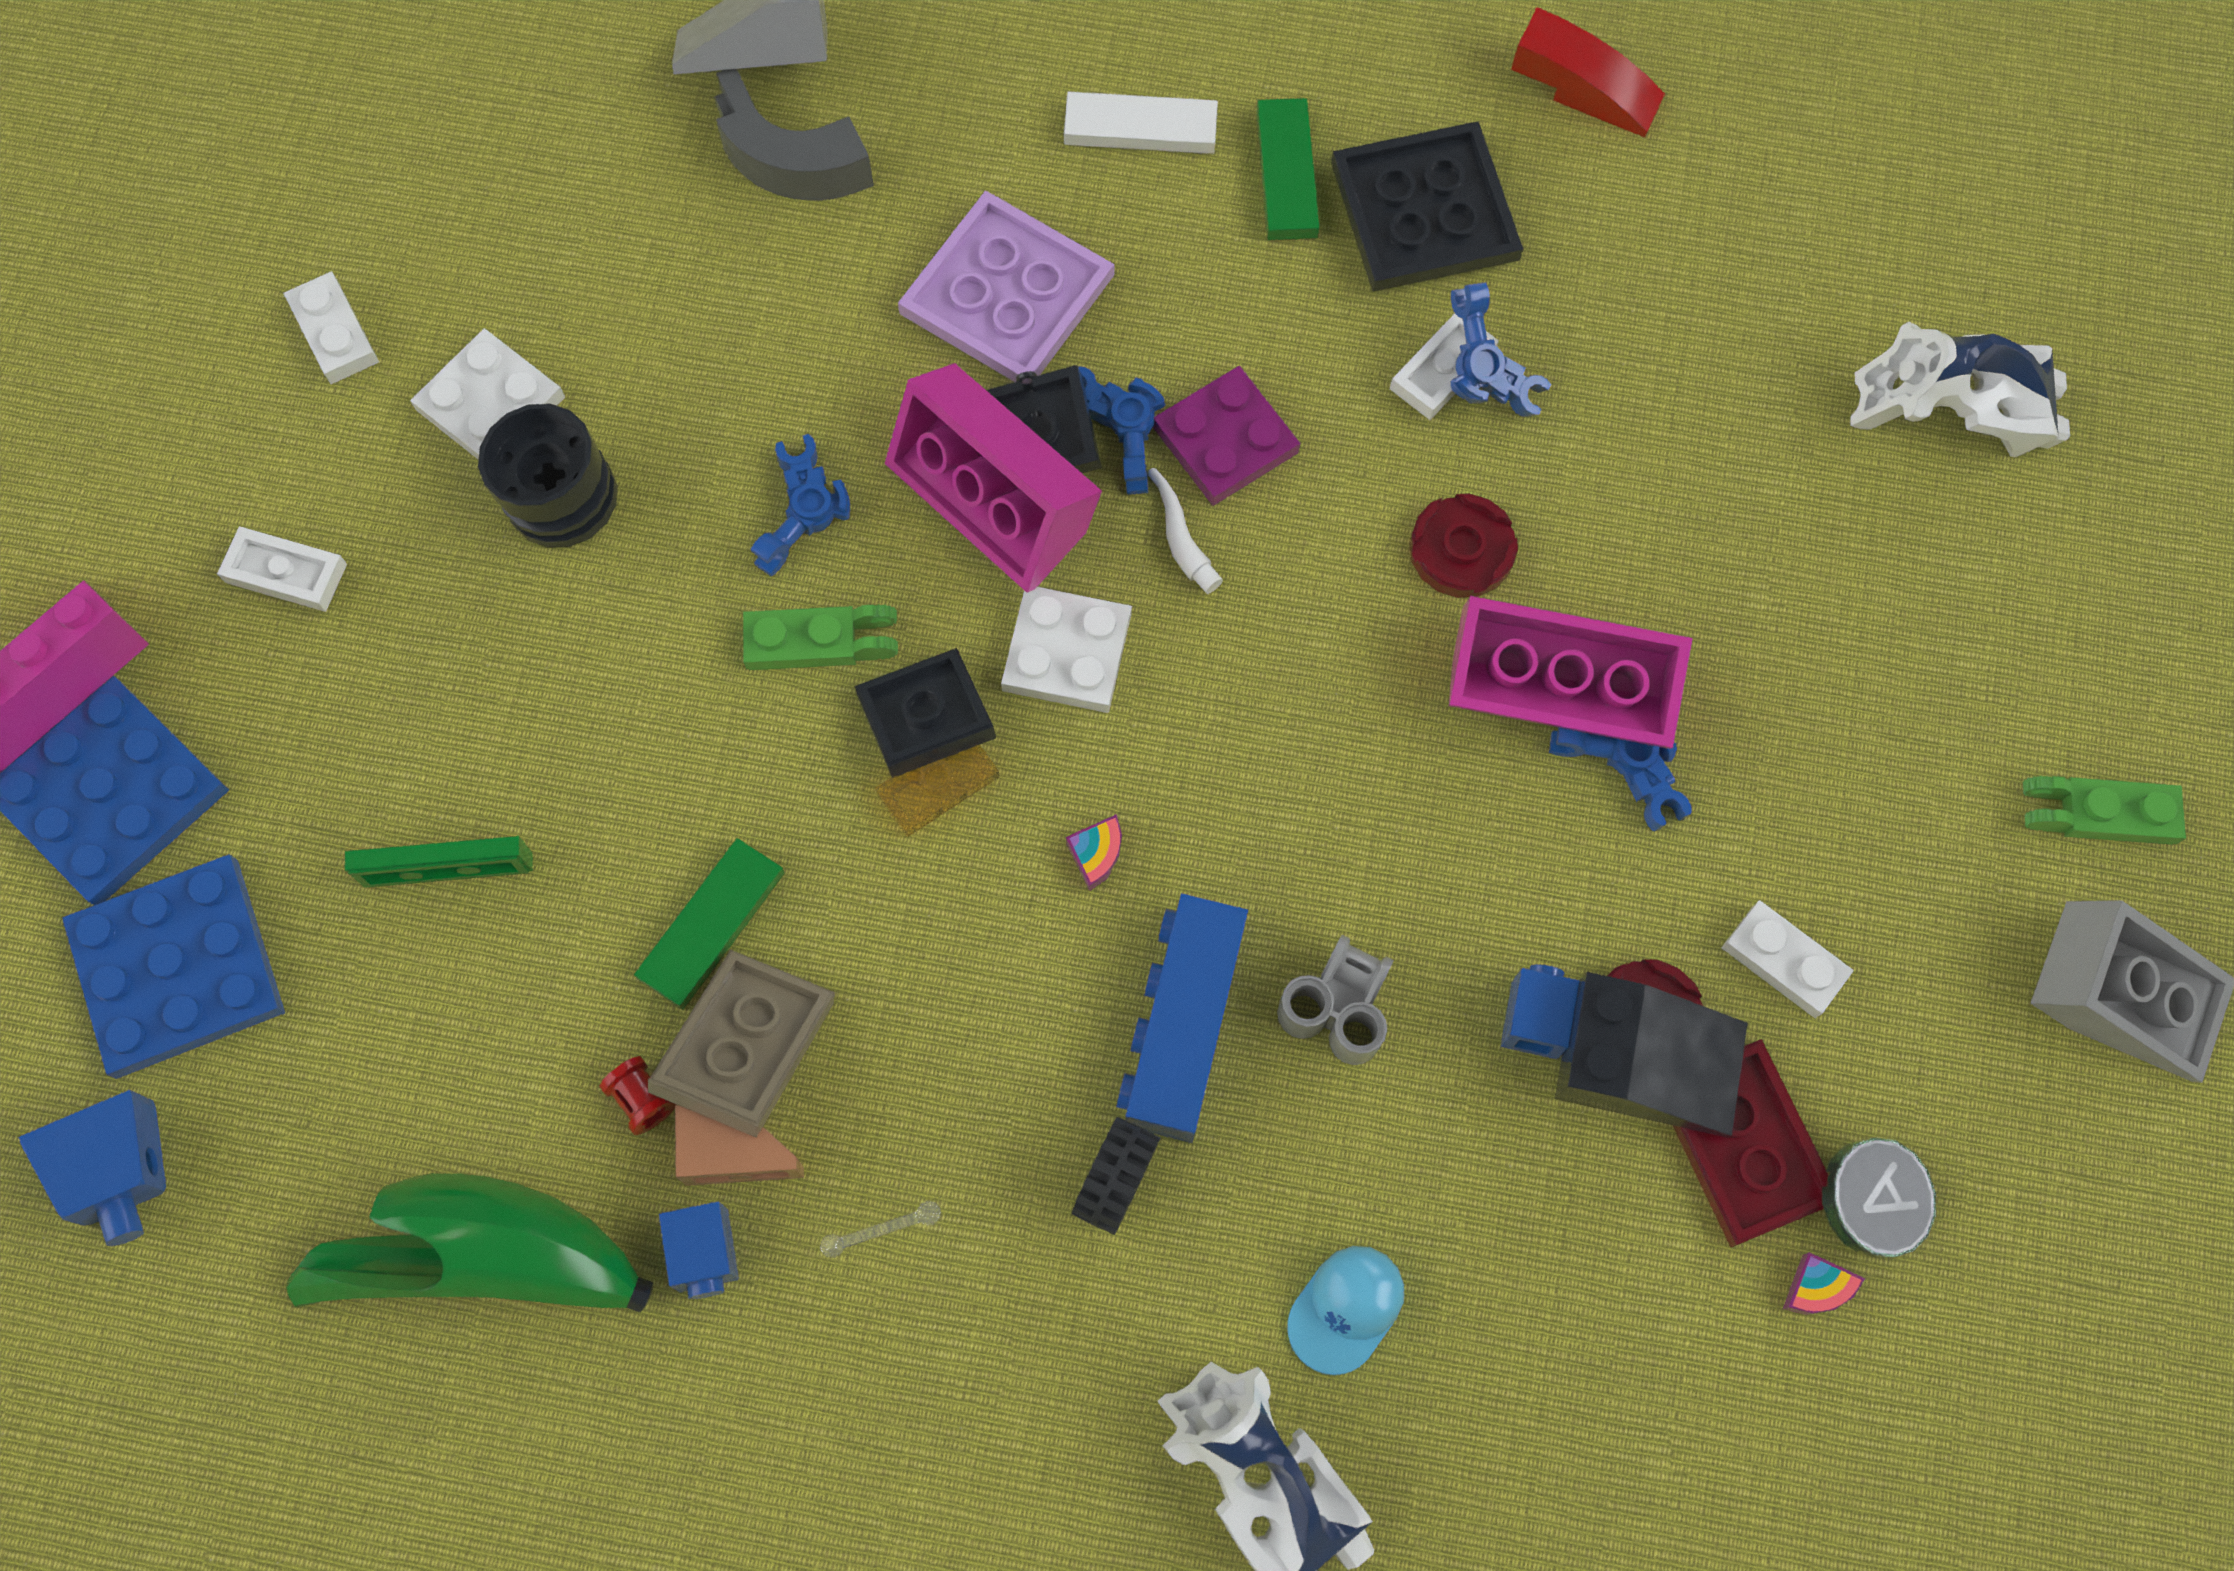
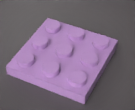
[898,190,1114,384]

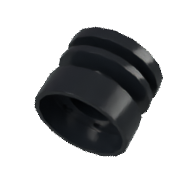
[478,403,618,548]

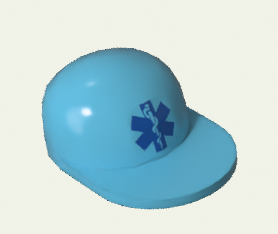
[1287,1246,1404,1375]

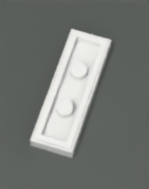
[1064,92,1218,154]

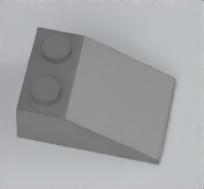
[672,0,827,74]
[2030,900,2234,1083]

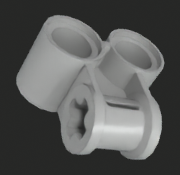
[1277,935,1394,1065]

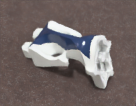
[1850,322,2070,457]
[1157,1362,1374,1571]

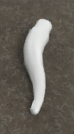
[1148,468,1223,594]

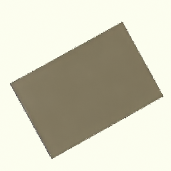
[648,950,835,1138]

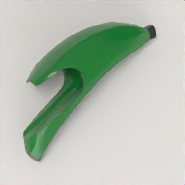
[286,1173,654,1312]

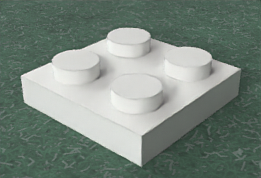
[410,328,565,459]
[1001,587,1132,713]

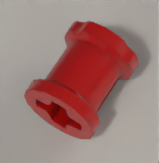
[599,1056,677,1135]

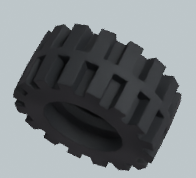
[1071,1117,1160,1235]

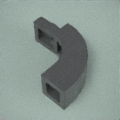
[714,69,874,201]

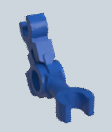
[1450,282,1551,417]
[1078,366,1165,495]
[751,434,850,577]
[1549,727,1692,832]

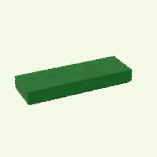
[1256,98,1319,240]
[345,836,533,888]
[634,838,785,1010]

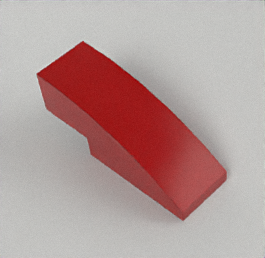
[1511,7,1665,138]

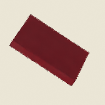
[1672,1039,1837,1248]

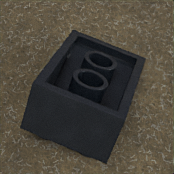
[1555,972,1748,1138]

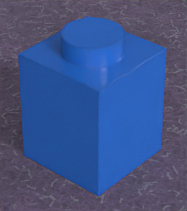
[1500,964,1579,1060]
[659,1201,739,1299]

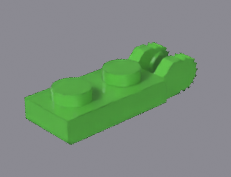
[743,604,898,670]
[2023,776,2186,845]

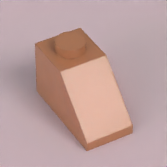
[675,1105,804,1186]

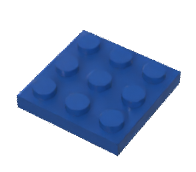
[0,676,229,905]
[62,854,285,1079]

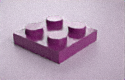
[1153,365,1301,506]

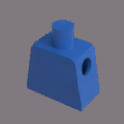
[19,1090,166,1246]

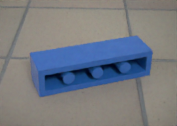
[1117,893,1248,1143]

